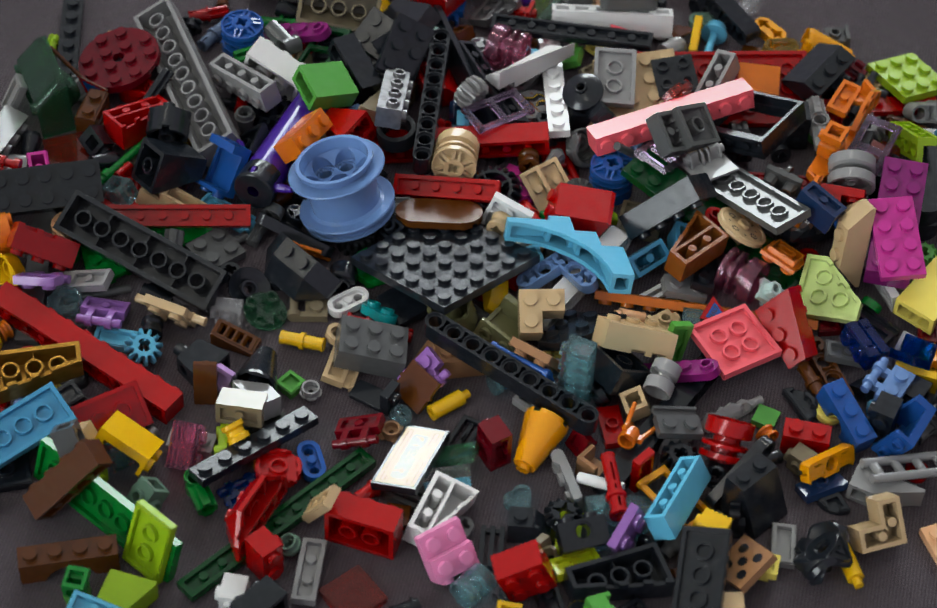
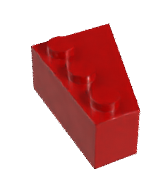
[102,94,168,150]
[5,221,81,272]
[755,285,818,369]

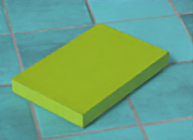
[122,499,177,584]

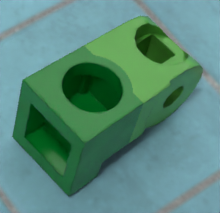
[61,565,92,605]

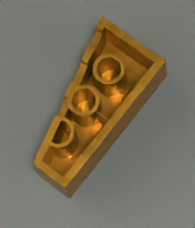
[0,341,84,404]

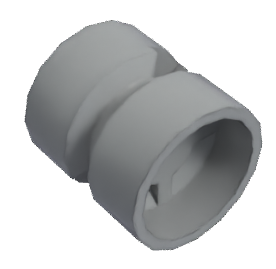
[642,357,682,401]

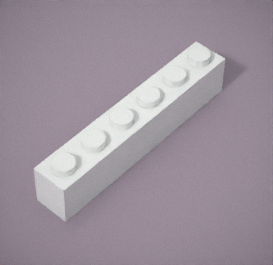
[551,3,674,40]

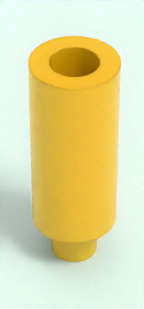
[426,389,471,421]
[841,543,864,589]

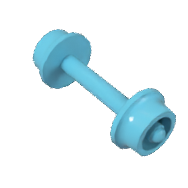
[701,20,727,51]

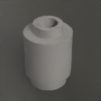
[657,37,687,52]

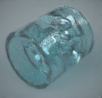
[449,563,496,608]

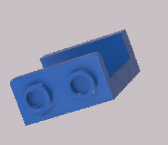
[195,133,252,200]
[871,394,937,457]

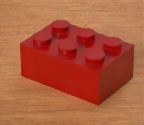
[324,491,403,560]

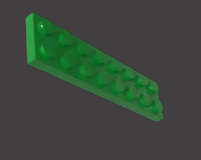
[33,436,183,583]

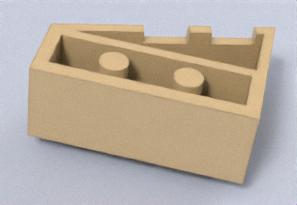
[591,313,679,360]

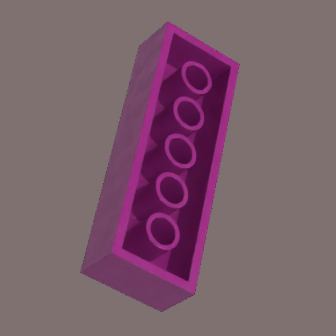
[863,156,929,290]

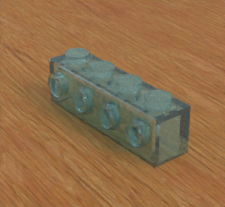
[556,334,598,409]

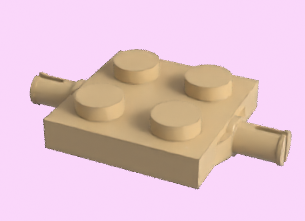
[134,293,208,329]

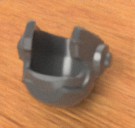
[565,127,595,168]

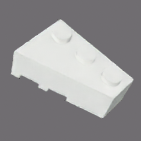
[402,470,480,546]

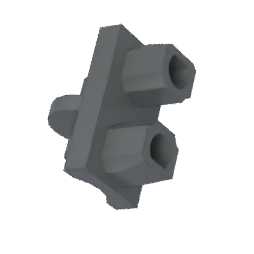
[763,164,804,197]

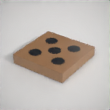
[726,534,778,594]

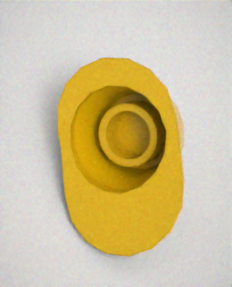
[0,253,25,286]

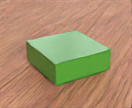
[277,369,306,399]
[751,404,781,430]

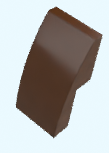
[193,361,218,405]

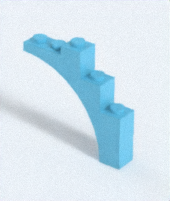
[503,215,635,294]

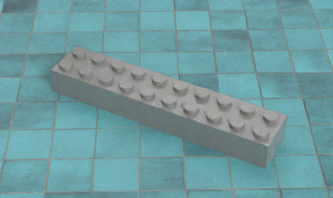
[133,0,241,168]

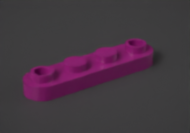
[263,22,332,42]
[643,358,721,383]

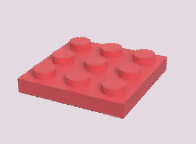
[690,303,783,380]

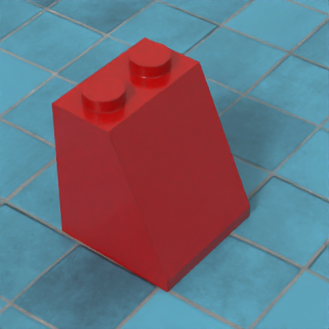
[543,182,616,237]

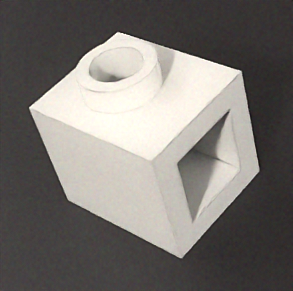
[215,572,250,608]

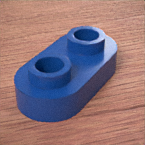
[297,440,326,483]

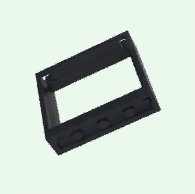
[713,91,807,160]

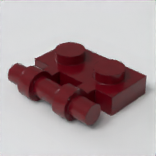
[332,412,386,451]

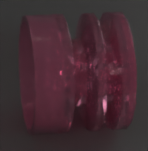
[484,23,532,68]
[714,247,770,305]

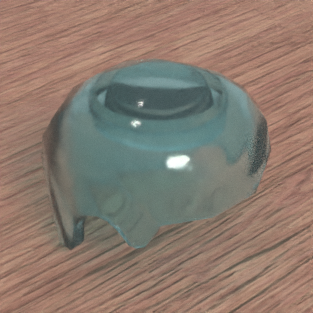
[46,285,83,319]

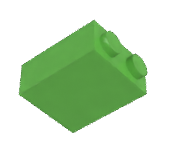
[292,61,359,111]

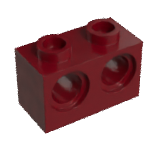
[476,415,513,472]

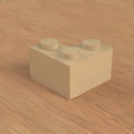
[517,289,565,341]
[847,492,908,554]

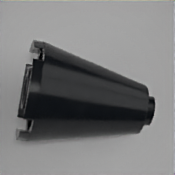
[231,346,277,392]

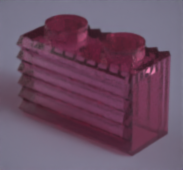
[165,420,208,471]

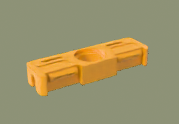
[800,443,855,485]

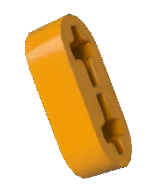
[755,17,787,47]

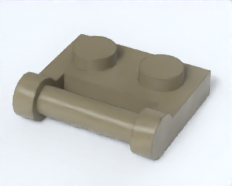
[287,297,328,322]

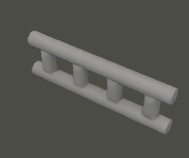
[859,451,937,484]

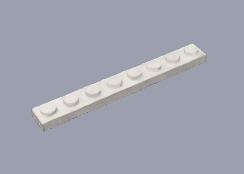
[539,39,571,138]

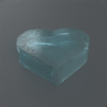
[503,484,531,510]

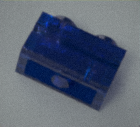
[840,318,891,371]

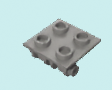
[681,142,739,181]

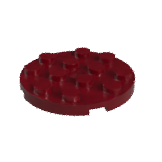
[78,27,161,93]

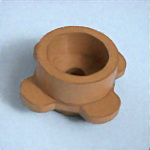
[378,420,404,444]

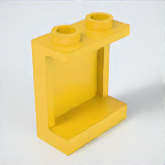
[94,410,164,477]

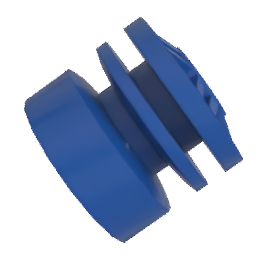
[220,10,264,57]
[588,151,633,205]

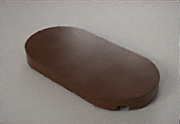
[395,198,483,230]

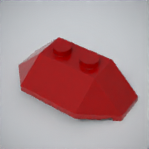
[224,474,288,562]

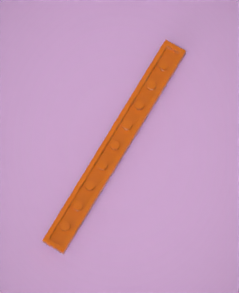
[594,289,819,330]

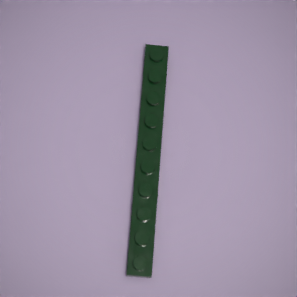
[176,447,376,602]

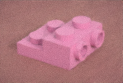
[414,516,480,586]

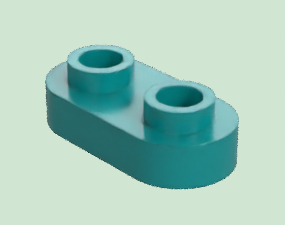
[360,299,398,325]

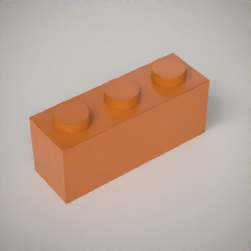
[273,107,333,164]

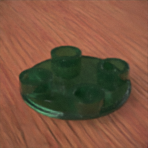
[243,291,287,331]

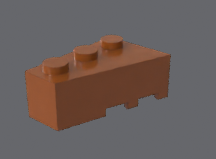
[664,210,730,282]

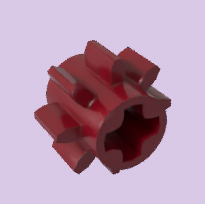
[845,59,868,83]

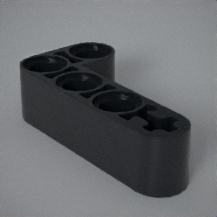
[689,0,760,45]

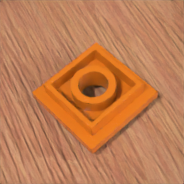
[759,238,805,276]

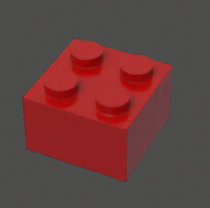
[490,539,557,602]

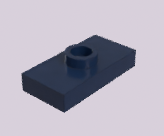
[795,472,848,504]

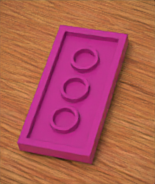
[868,196,927,282]

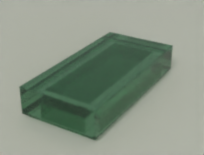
[432,441,480,469]

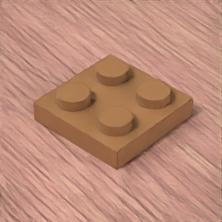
[509,336,564,373]

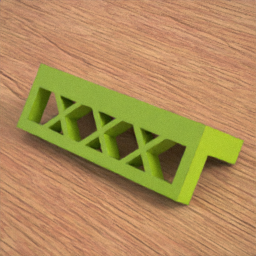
[888,121,937,162]

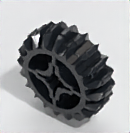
[473,165,522,214]

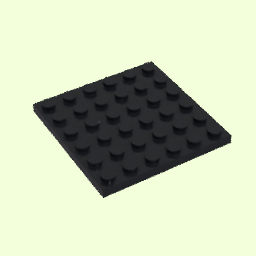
[351,224,540,315]

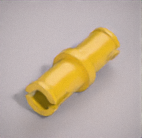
[279,330,326,352]

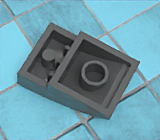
[645,102,721,159]

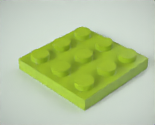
[865,53,937,104]

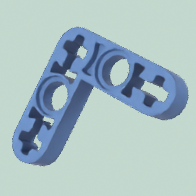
[516,252,599,294]

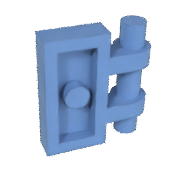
[860,357,916,401]

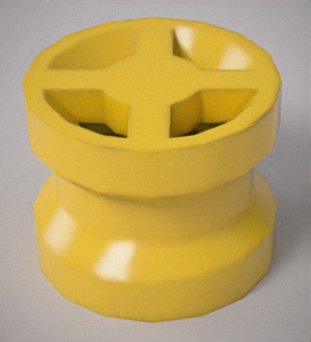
[221,418,250,446]

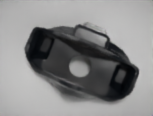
[793,520,853,586]

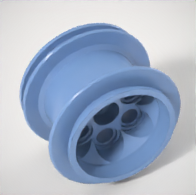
[288,134,395,242]

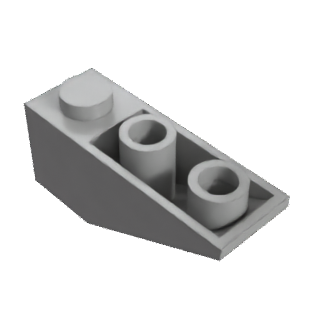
[845,463,926,506]

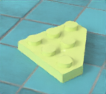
[799,254,863,325]

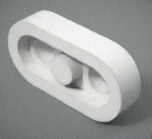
[327,286,369,318]

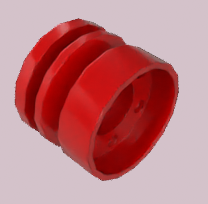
[698,414,756,465]

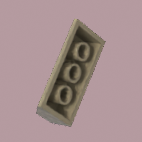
[295,0,382,32]

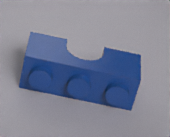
[815,377,878,454]

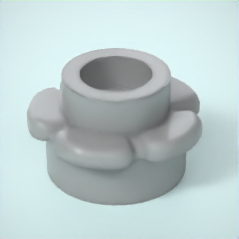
[299,380,322,401]

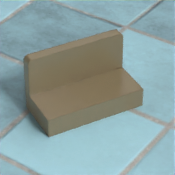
[215,387,268,428]

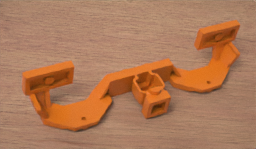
[758,79,882,228]

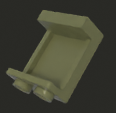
[473,293,544,352]

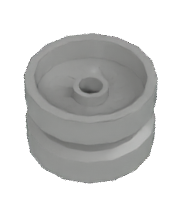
[827,149,876,196]

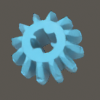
[123,328,163,367]

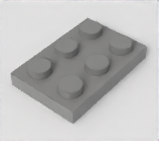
[593,47,637,109]

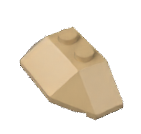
[830,199,876,287]

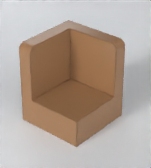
[575,444,603,476]

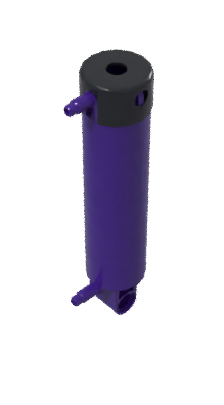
[234,93,356,208]

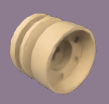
[432,127,480,178]

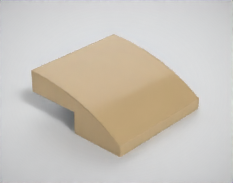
[519,156,569,212]

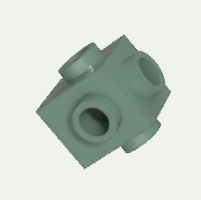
[126,476,170,511]

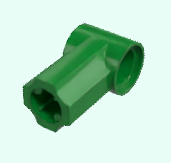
[184,469,218,517]

